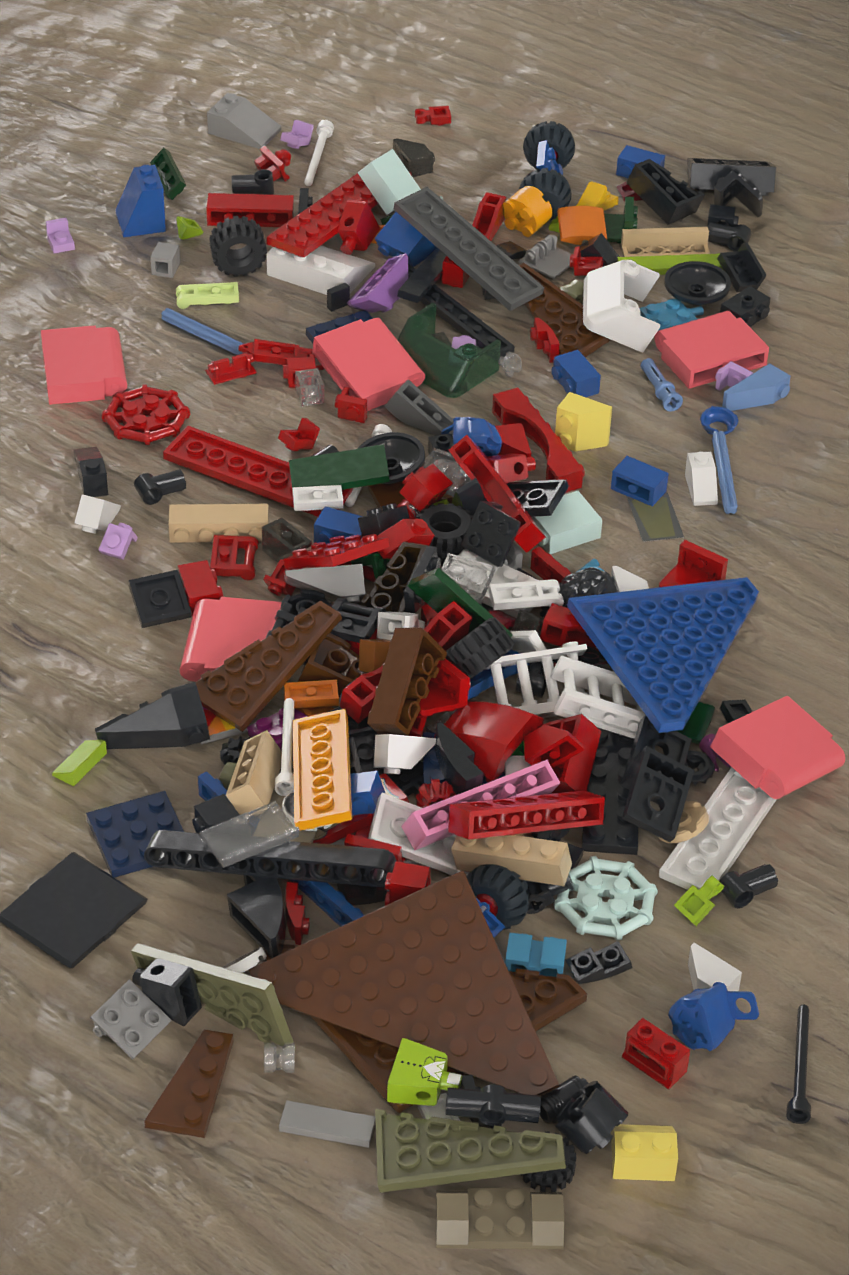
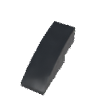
[435,722,484,795]

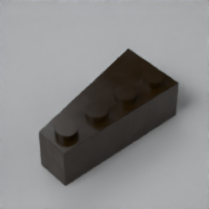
[355,542,427,629]

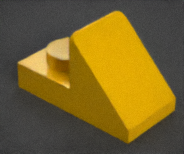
[576,181,618,211]

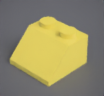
[555,392,612,452]
[611,1124,678,1181]

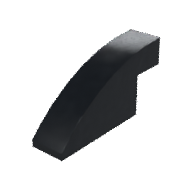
[227,875,286,959]

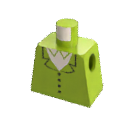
[387,1038,462,1106]

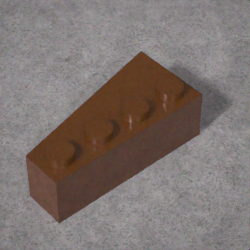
[367,628,447,736]

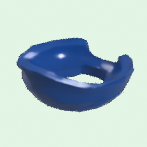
[700,406,739,435]

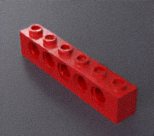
[448,790,605,840]

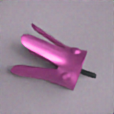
[699,734,731,772]

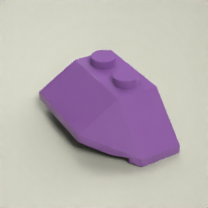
[347,253,408,313]

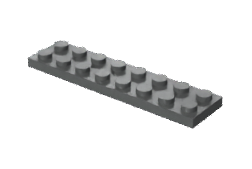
[393,187,544,311]

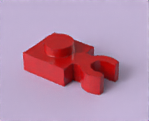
[415,106,451,125]

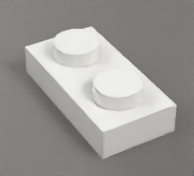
[292,485,343,511]

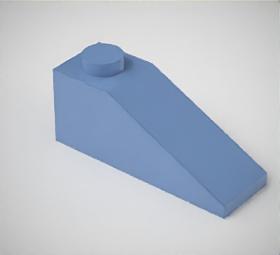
[722,363,791,411]

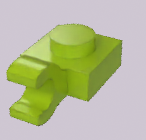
[674,875,725,926]

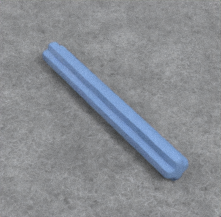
[161,308,244,355]
[712,431,738,514]

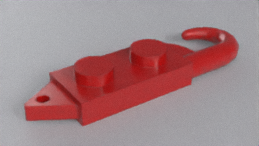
[238,339,324,370]

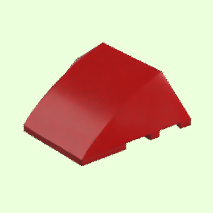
[434,702,544,783]

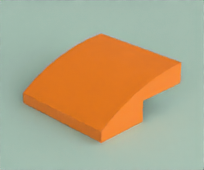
[557,206,607,246]

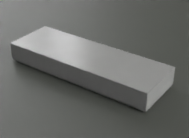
[279,1100,376,1148]

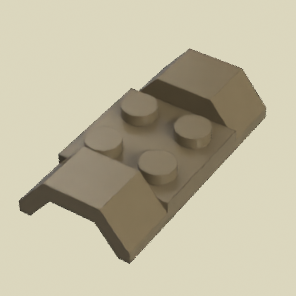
[436,1188,564,1249]

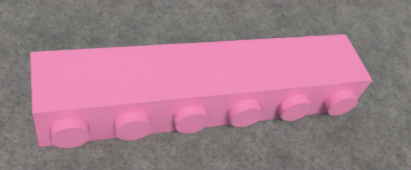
[401,760,560,851]

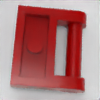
[210,535,259,581]

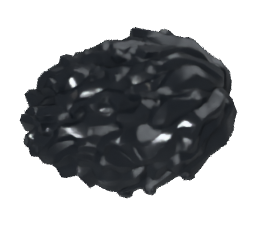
[540,567,618,621]

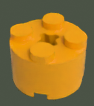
[503,186,552,238]

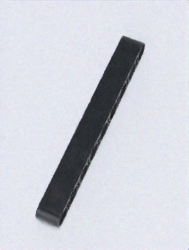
[144,830,396,887]

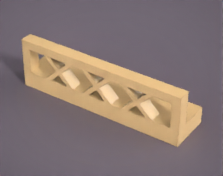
[621,227,710,257]

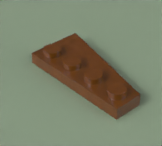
[144,1029,234,1138]

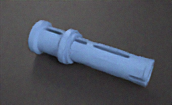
[640,358,683,412]

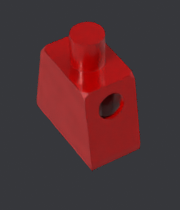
[338,199,380,255]
[487,453,536,483]

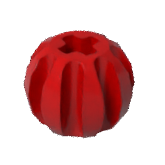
[416,779,457,808]

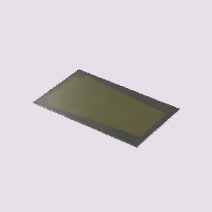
[627,492,684,542]

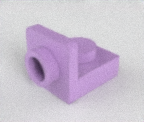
[46,218,75,253]
[715,361,753,391]

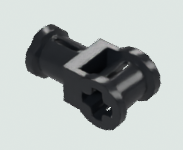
[526,874,575,914]

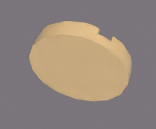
[659,801,709,843]

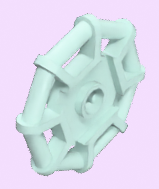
[553,856,658,940]

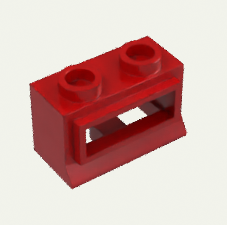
[622,1018,690,1090]

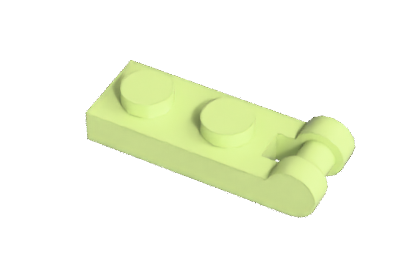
[176,282,239,309]

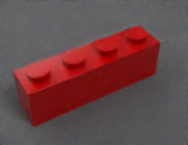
[206,193,294,227]

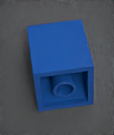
[115,165,166,238]
[375,212,436,267]

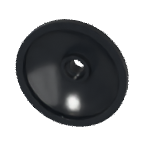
[664,261,731,305]
[357,432,425,485]

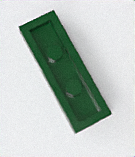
[150,147,186,200]

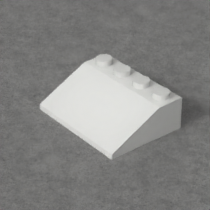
[267,246,375,295]

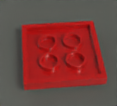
[283,534,390,569]

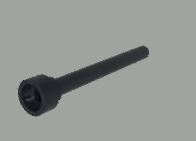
[786,1004,811,1124]

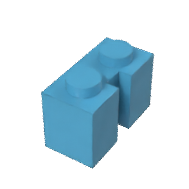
[505,932,567,977]

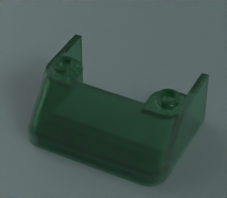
[397,303,501,398]

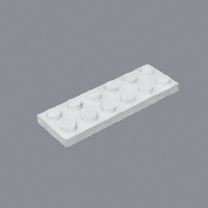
[659,767,777,890]

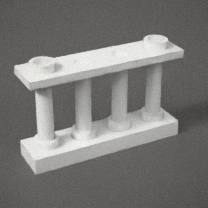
[484,642,588,718]
[550,656,645,739]

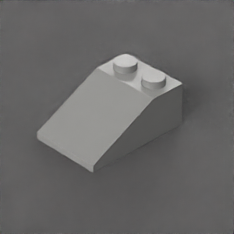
[207,93,281,149]
[284,564,365,604]

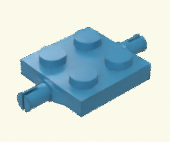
[639,299,704,331]

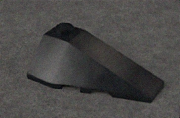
[95,682,210,750]

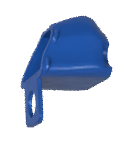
[441,417,502,457]
[668,982,759,1051]

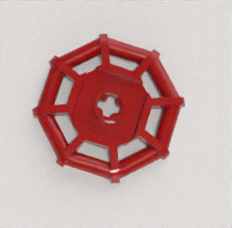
[102,384,190,445]

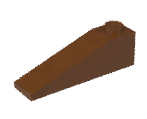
[297,633,369,697]

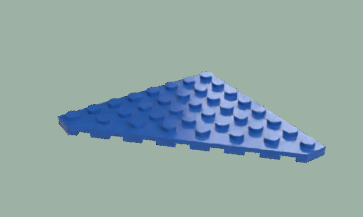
[567,577,759,733]

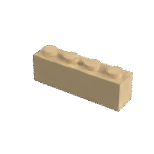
[169,504,269,543]
[226,730,282,821]
[451,835,572,886]

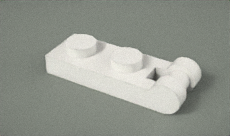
[489,580,564,610]

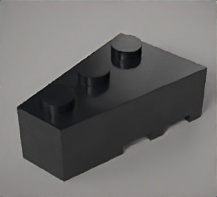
[626,159,705,225]

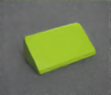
[52,740,107,786]

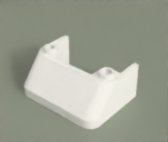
[583,260,660,353]

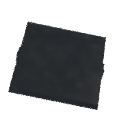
[0,852,148,968]

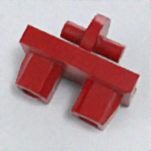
[254,146,291,182]

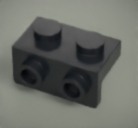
[717,243,766,292]

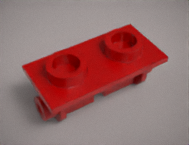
[205,352,257,385]

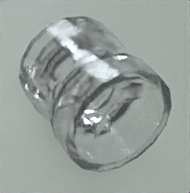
[264,1042,295,1073]

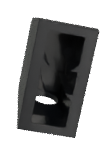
[132,959,202,1027]

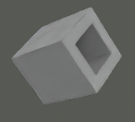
[151,242,180,278]

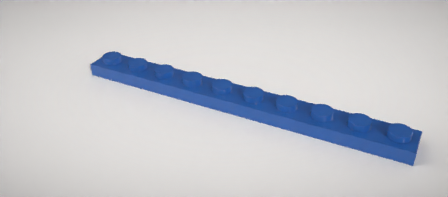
[198,771,364,927]

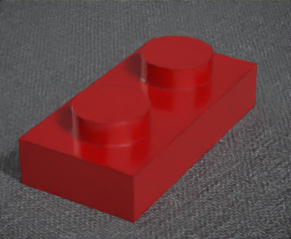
[530,547,572,583]

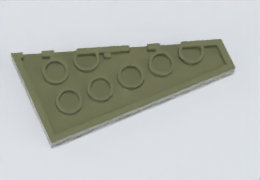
[131,943,296,1056]
[375,1109,566,1193]

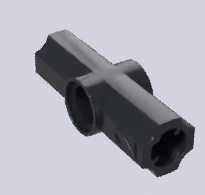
[445,1084,541,1126]

